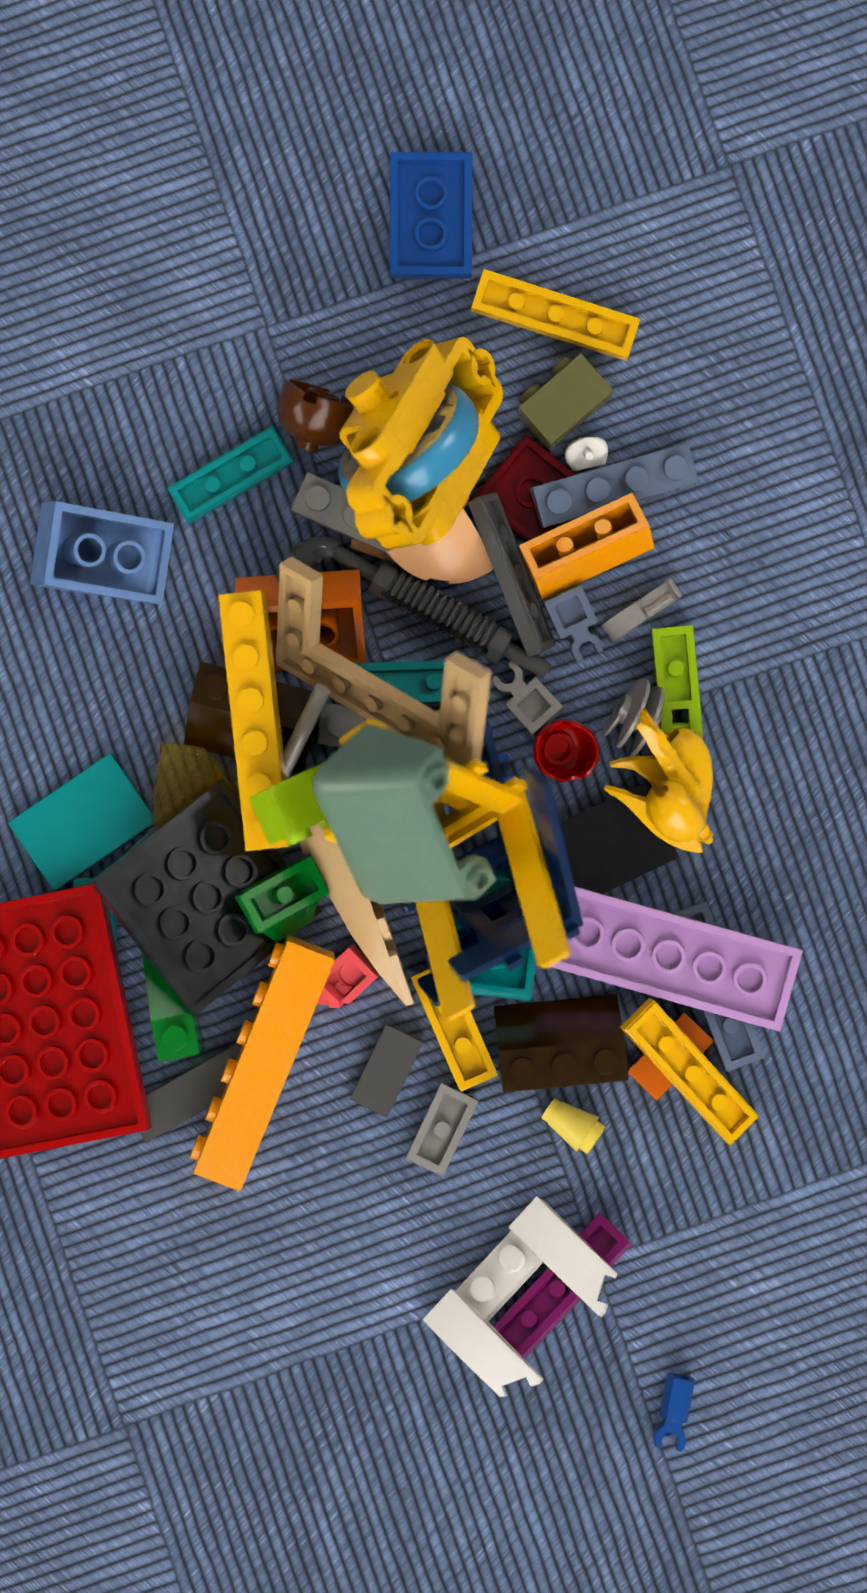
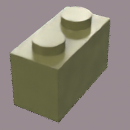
[517,353,614,452]

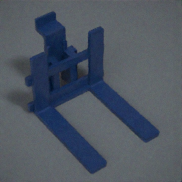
[397,719,583,1007]

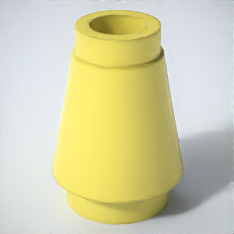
[541,1098,606,1154]

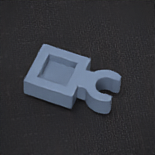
[542,584,603,662]

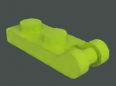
[650,625,703,739]

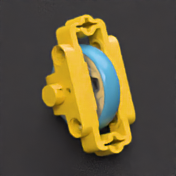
[338,337,503,550]

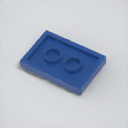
[390,152,472,279]

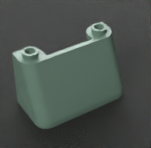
[313,724,496,904]

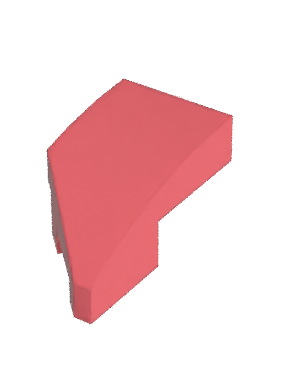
[317,943,379,1008]

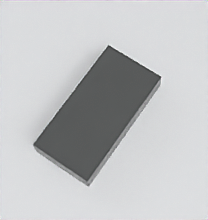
[350,1023,423,1117]

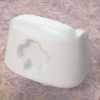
[565,437,608,471]

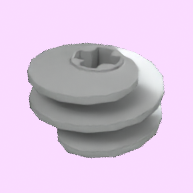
[602,678,665,756]

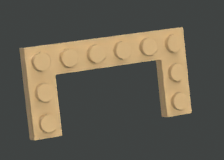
[276,556,492,767]

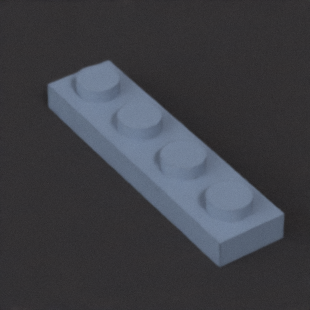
[529,443,699,528]
[672,901,766,1072]

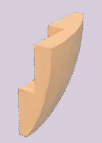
[385,508,493,584]

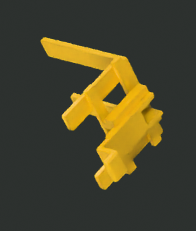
[324,719,570,1020]

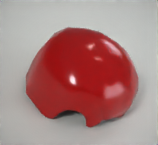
[533,719,599,783]

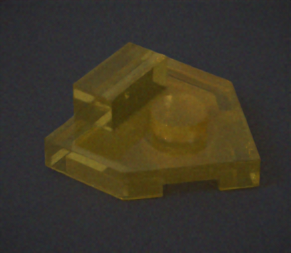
[151,742,240,826]

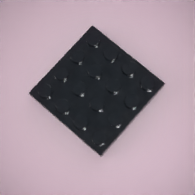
[89,779,322,1016]

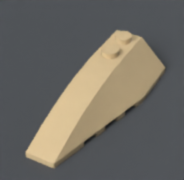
[299,823,414,1006]

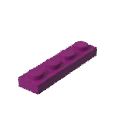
[493,1213,632,1359]

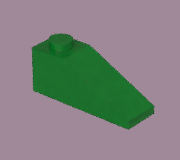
[142,952,205,1062]

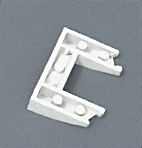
[422,1196,618,1397]

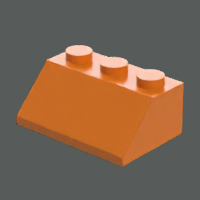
[235,569,366,671]

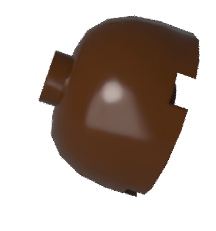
[277,379,354,453]

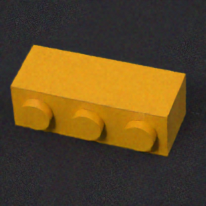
[518,493,655,600]

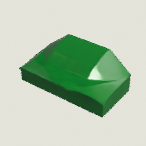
[235,856,330,942]

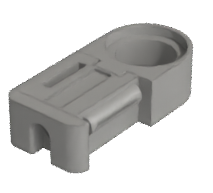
[602,578,683,642]

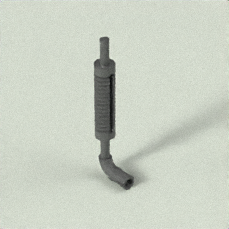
[276,536,551,679]

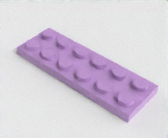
[536,886,803,1032]

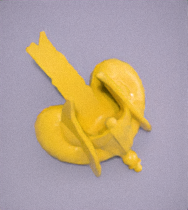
[604,710,713,853]

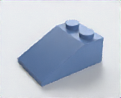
[30,501,174,605]

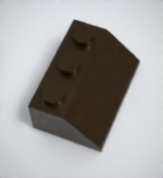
[184,662,320,775]
[493,994,629,1093]

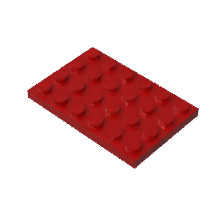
[0,884,152,1159]

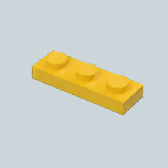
[411,969,498,1092]

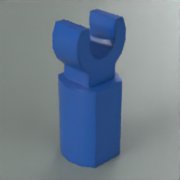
[653,1373,695,1452]

